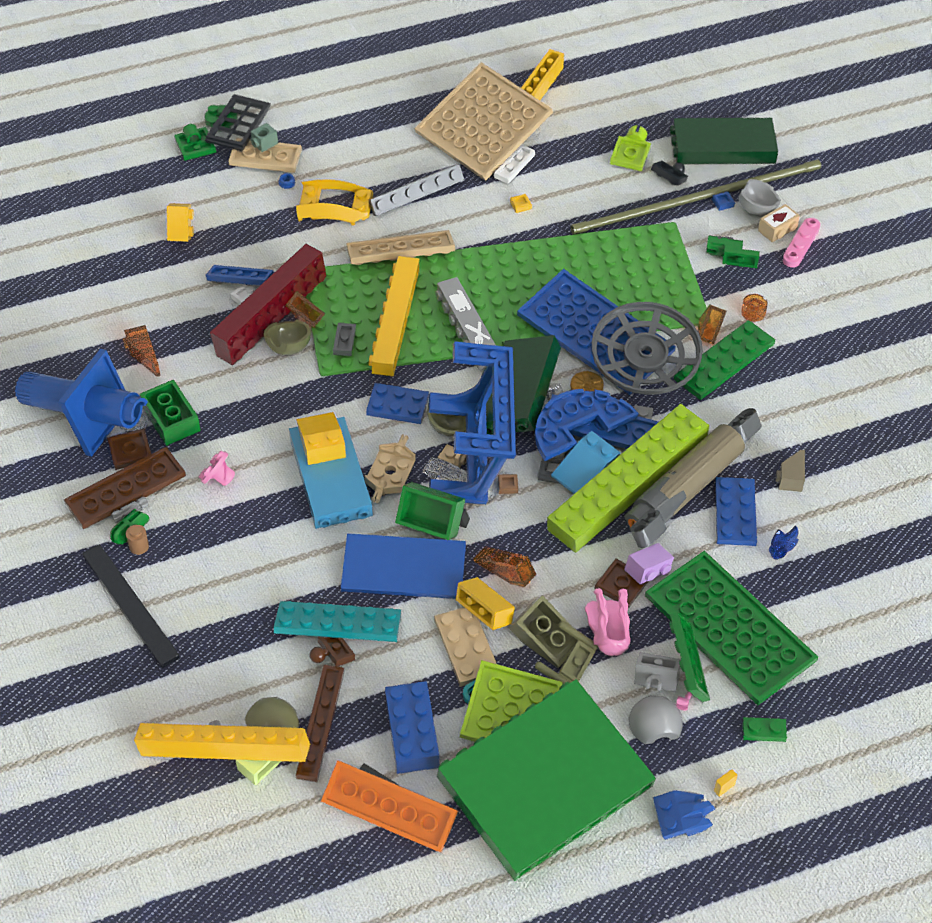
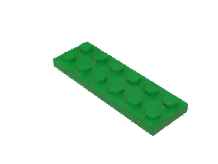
[674,320,775,400]

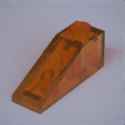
[122,325,161,377]
[473,546,536,587]

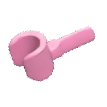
[676,692,692,710]

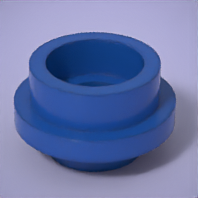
[278,173,295,189]

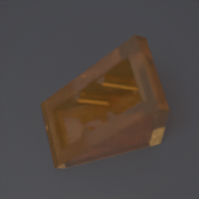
[285,291,325,328]
[698,304,727,345]

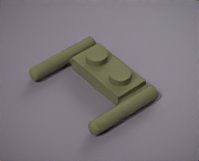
[535,621,598,685]

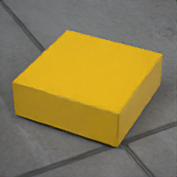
[510,194,532,213]
[714,769,737,796]

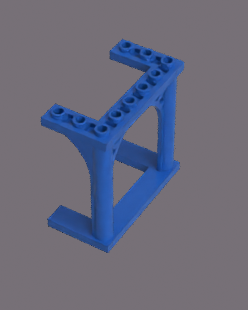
[429,341,516,505]

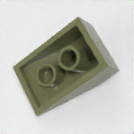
[508,595,577,668]

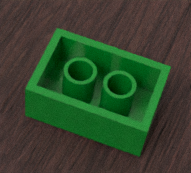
[139,379,200,446]

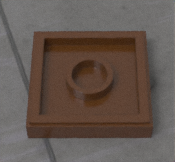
[107,429,151,470]
[594,559,649,608]

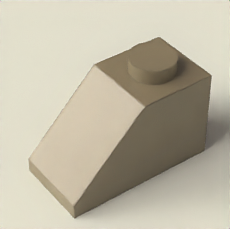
[776,450,805,492]

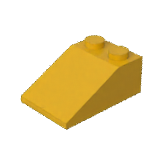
[296,412,346,465]

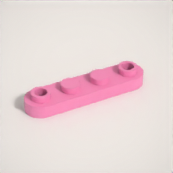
[783,218,820,268]

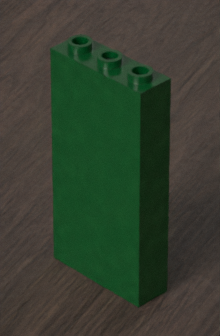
[670,118,778,164]
[486,335,561,435]

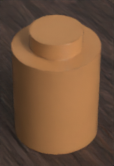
[126,525,149,555]

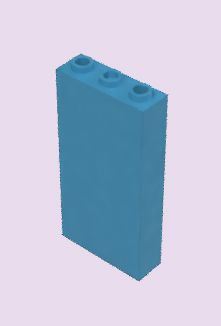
[289,417,373,529]

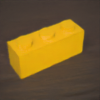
[456,577,515,630]

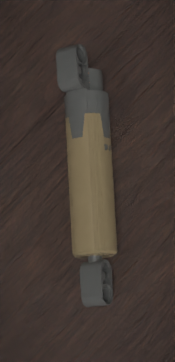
[624,408,762,548]

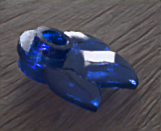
[769,526,799,560]

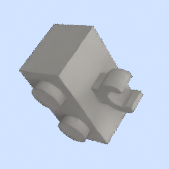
[634,652,681,692]

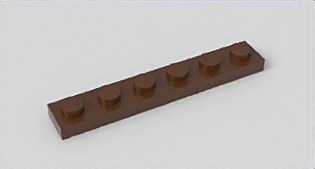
[296,665,345,782]

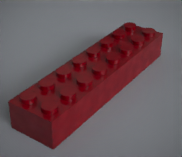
[210,243,327,366]

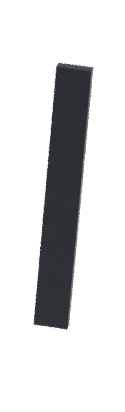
[82,544,180,668]

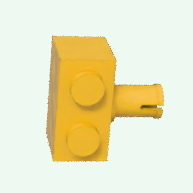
[167,203,194,242]

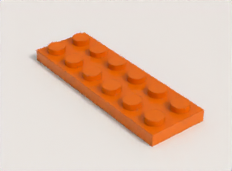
[321,760,458,852]

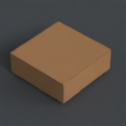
[498,474,518,494]

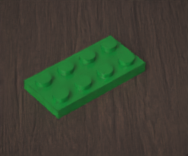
[669,612,710,702]

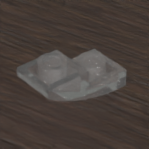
[422,457,467,482]

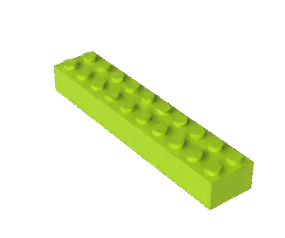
[547,404,709,553]

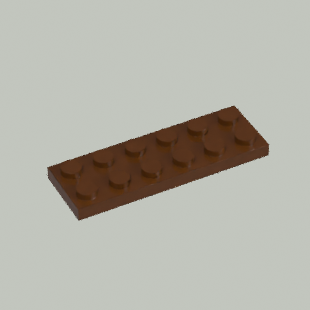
[64,447,186,530]

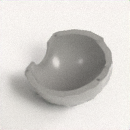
[738,179,781,216]
[628,695,683,744]

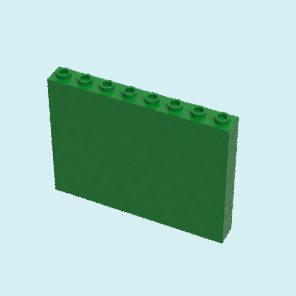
[437,679,656,881]

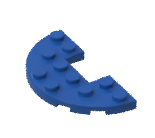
[535,389,639,461]

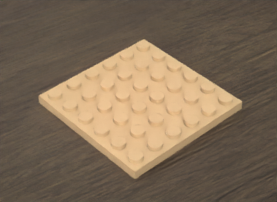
[414,62,553,181]

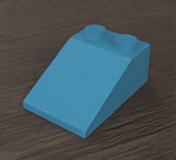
[551,431,621,494]

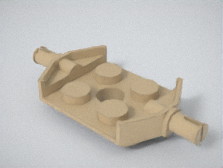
[365,434,416,503]

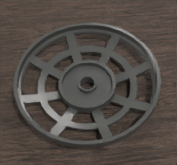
[591,302,703,395]

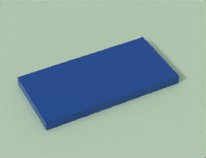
[341,533,466,599]

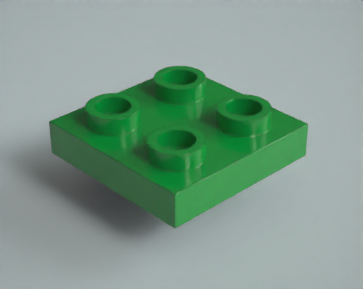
[174,124,216,161]

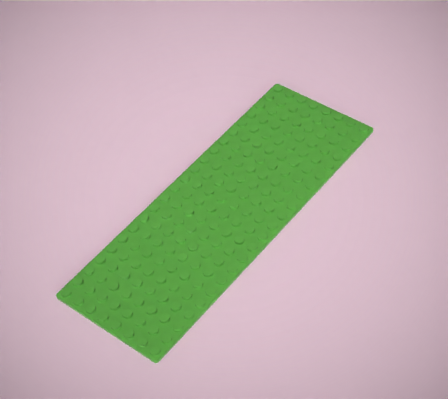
[306,222,711,376]

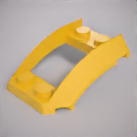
[296,179,373,225]

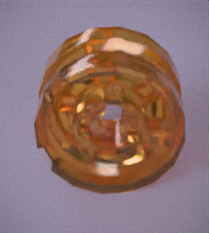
[741,294,768,322]

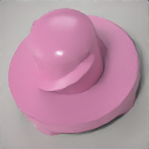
[199,451,235,486]

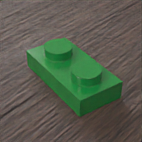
[742,717,787,742]

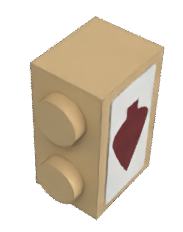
[758,204,800,242]

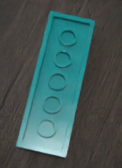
[274,601,401,642]

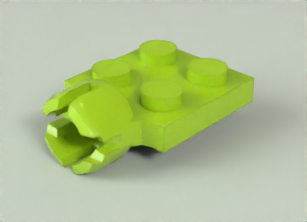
[610,125,651,171]

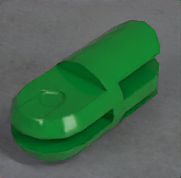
[110,509,150,545]

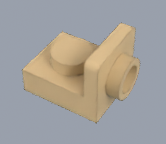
[438,444,467,470]

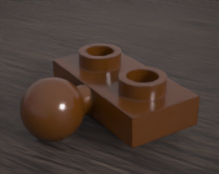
[309,636,355,667]

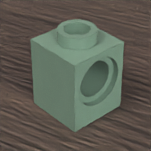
[251,123,278,152]

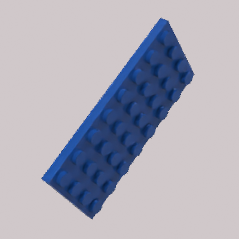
[517,269,676,395]

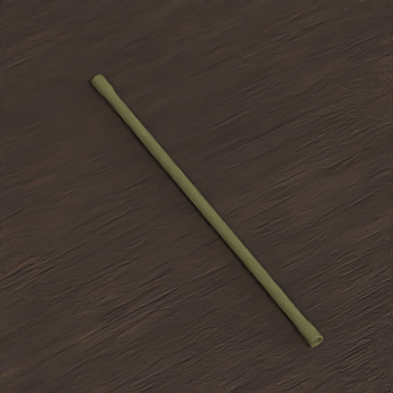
[571,159,821,235]

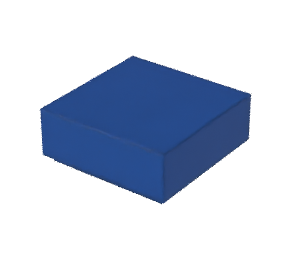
[712,192,735,211]

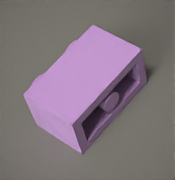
[624,543,674,584]

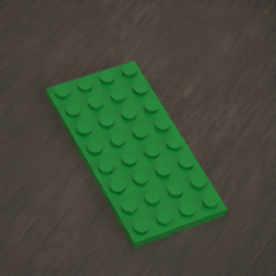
[645,550,818,706]

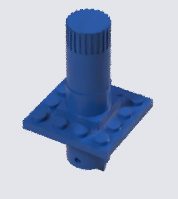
[15,349,148,457]

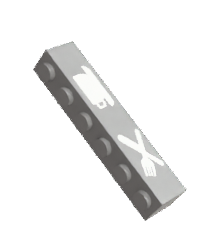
[435,277,496,370]

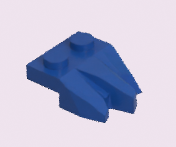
[653,790,716,840]

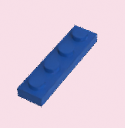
[205,265,274,286]

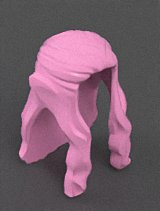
[585,588,630,656]

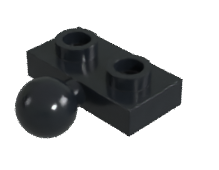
[651,160,688,185]

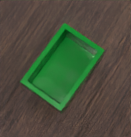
[395,482,465,540]

